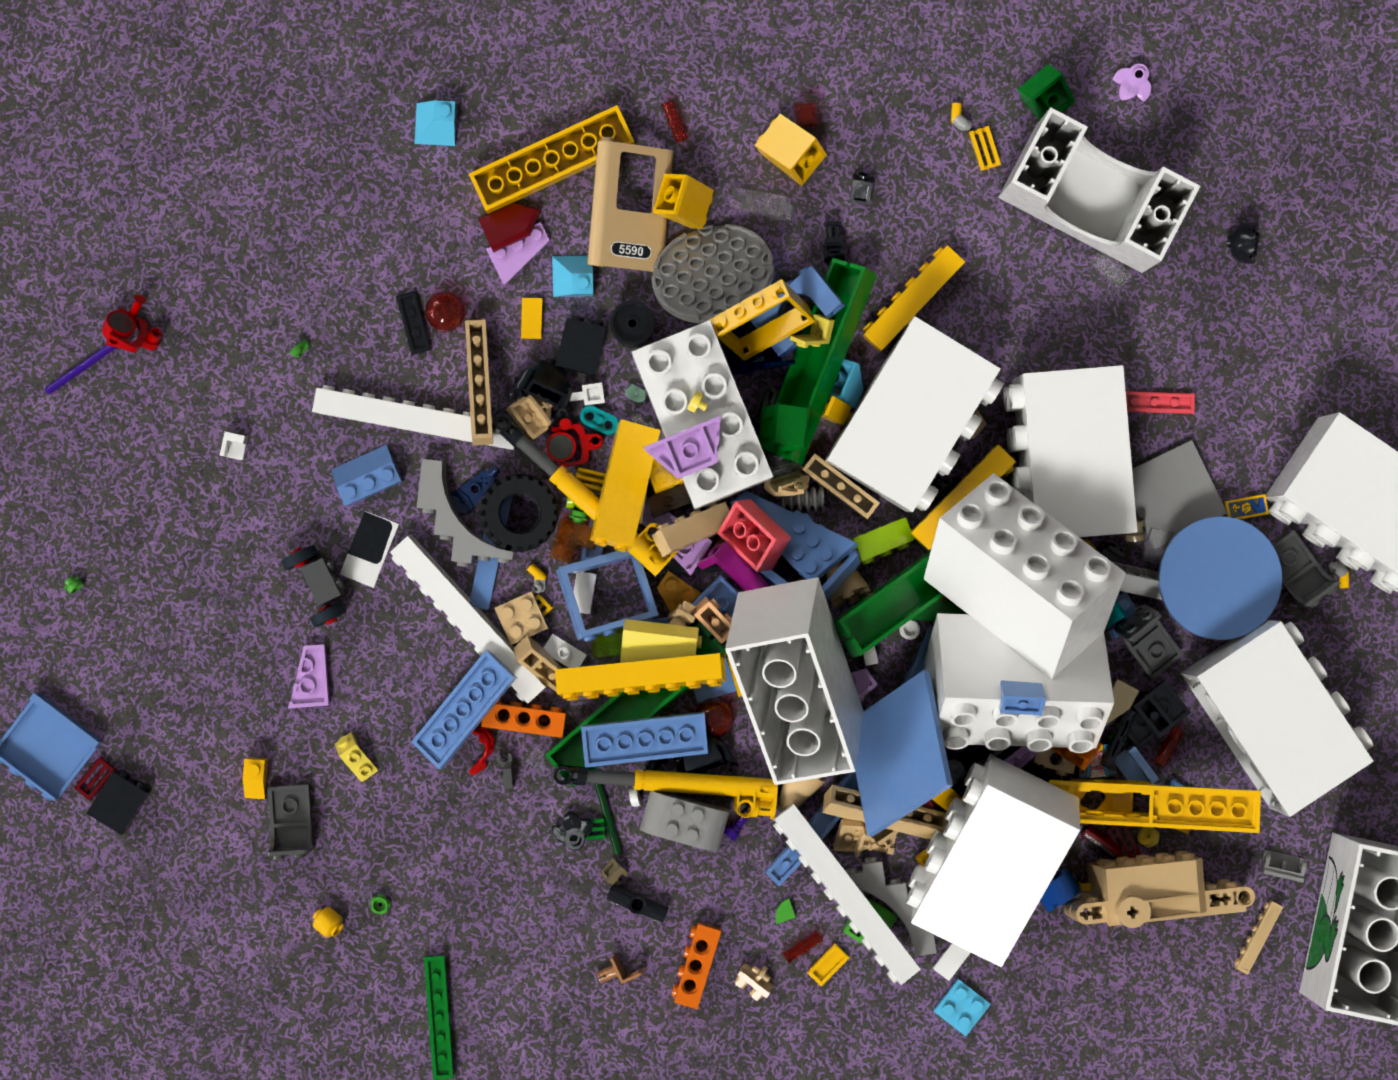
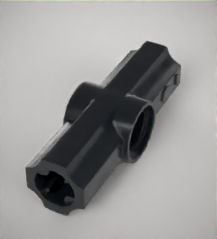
[606,884,669,924]

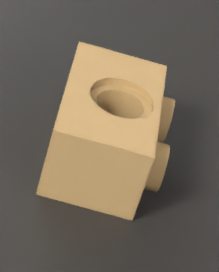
[1031,749,1076,776]

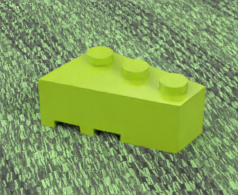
[850,517,915,565]

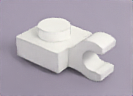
[570,383,605,406]

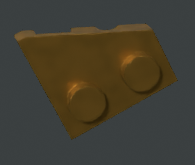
[656,570,701,613]

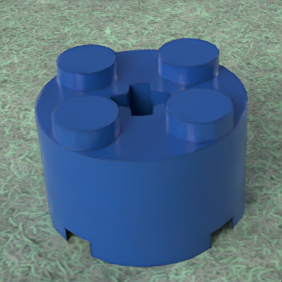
[1040,868,1082,913]

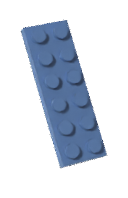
[412,650,517,770]
[581,712,708,768]

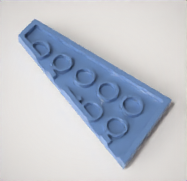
[731,490,857,579]

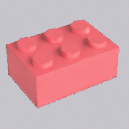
[717,499,791,572]

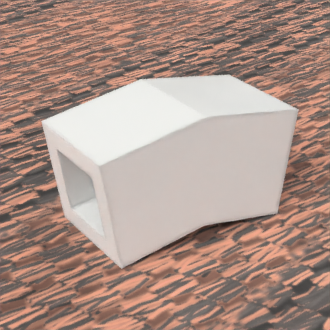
[863,646,878,666]

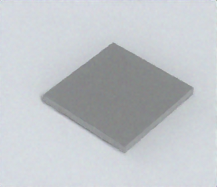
[1132,440,1227,549]

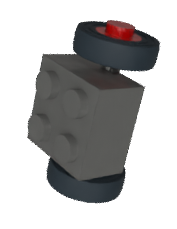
[281,545,347,627]

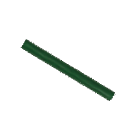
[594,784,622,854]

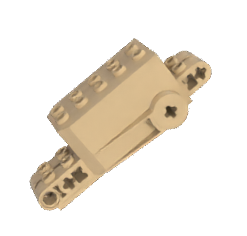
[1064,851,1255,928]

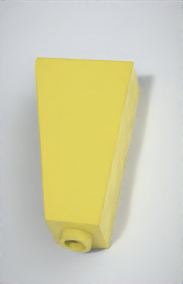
[620,619,702,663]

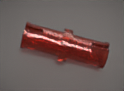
[661,101,688,144]
[1153,726,1185,768]
[782,931,823,964]

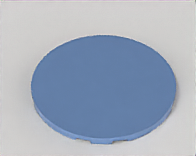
[1158,516,1282,640]

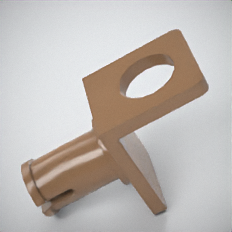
[597,954,646,984]

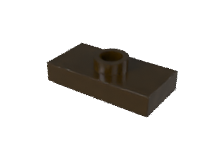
[646,484,691,519]

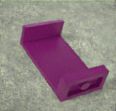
[696,541,770,591]

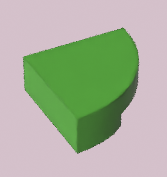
[289,339,311,359]
[775,898,796,924]

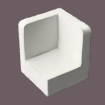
[220,432,248,460]

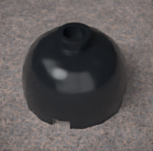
[1227,223,1260,264]

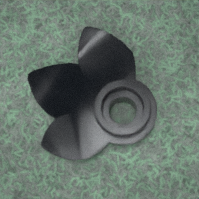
[552,811,593,851]

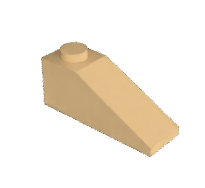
[513,635,563,692]

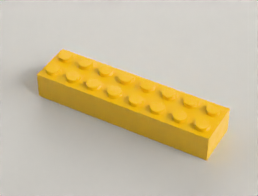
[469,105,635,214]
[555,653,726,701]

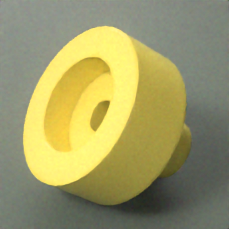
[687,390,708,413]
[1138,827,1160,848]

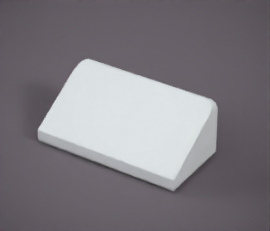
[574,572,597,614]

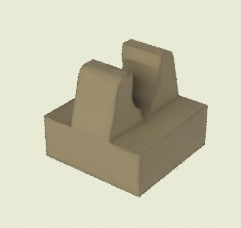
[600,857,628,886]

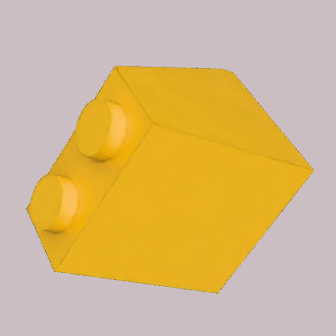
[755,114,827,186]
[653,174,714,229]

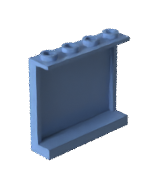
[0,692,103,801]

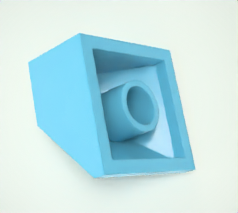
[414,100,457,146]
[552,255,594,297]
[829,359,863,409]

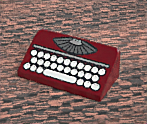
[1080,824,1122,859]

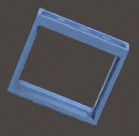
[752,510,861,601]
[556,550,659,642]

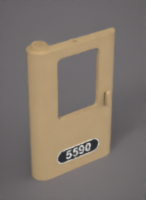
[587,137,674,272]

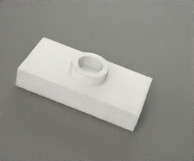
[544,633,587,668]

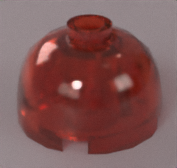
[425,291,466,332]
[695,697,735,737]

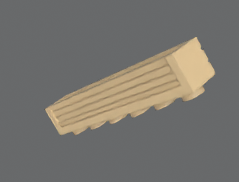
[1234,900,1283,975]

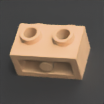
[693,596,732,644]

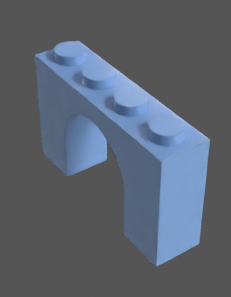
[750,266,846,358]

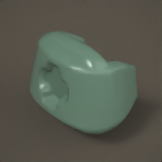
[625,384,647,403]

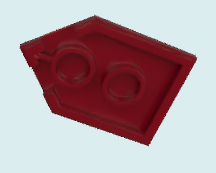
[478,202,541,253]

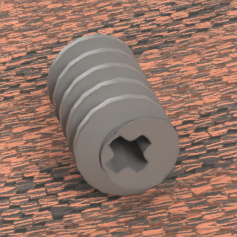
[782,486,824,512]

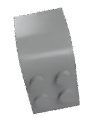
[640,791,730,852]

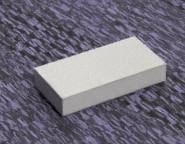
[932,943,971,981]

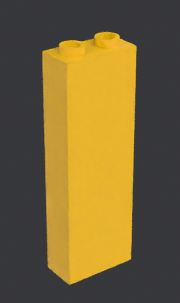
[590,419,661,552]

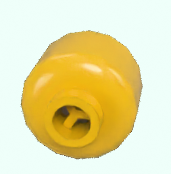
[313,907,344,938]

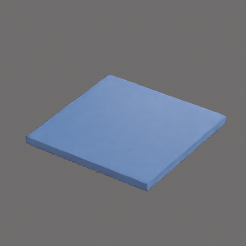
[856,670,953,836]

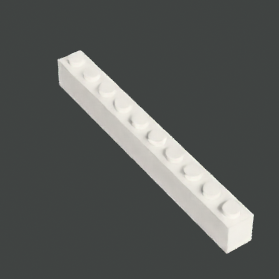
[312,385,518,450]
[390,534,548,704]
[773,804,921,985]

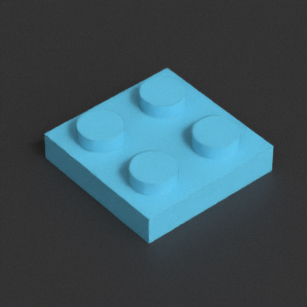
[933,978,991,1036]

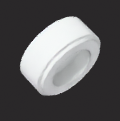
[899,620,920,640]
[629,786,641,807]

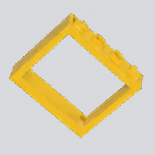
[709,279,816,361]

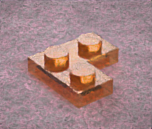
[549,518,596,563]

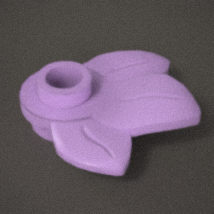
[1113,63,1151,102]

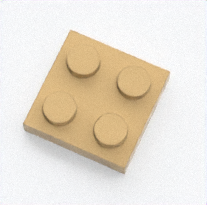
[494,591,549,645]

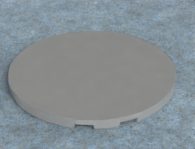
[652,224,775,323]

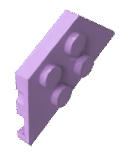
[644,416,721,479]

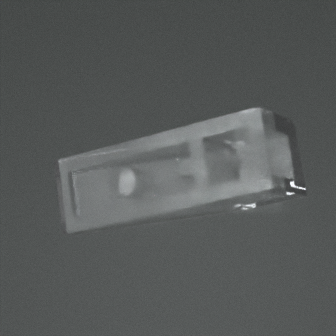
[728,187,797,222]

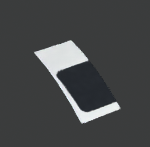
[340,511,399,588]

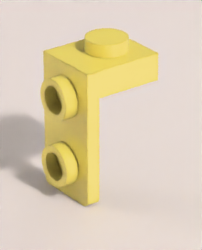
[789,314,835,348]
[335,732,378,782]

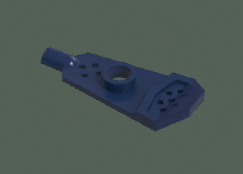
[450,466,500,513]

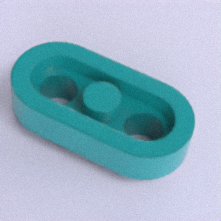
[580,406,618,435]

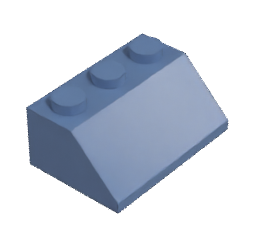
[331,445,404,507]

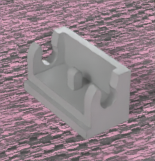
[1259,849,1307,882]

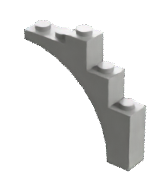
[416,459,517,567]
[846,857,937,956]

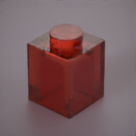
[794,102,818,128]

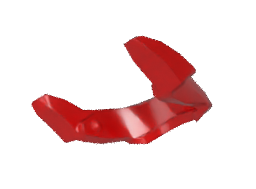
[469,726,494,776]

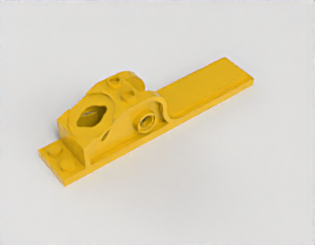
[1049,779,1261,833]

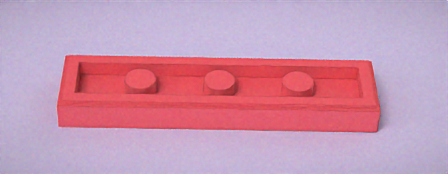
[1126,391,1195,414]

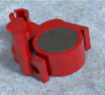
[101,295,163,353]
[546,418,603,468]

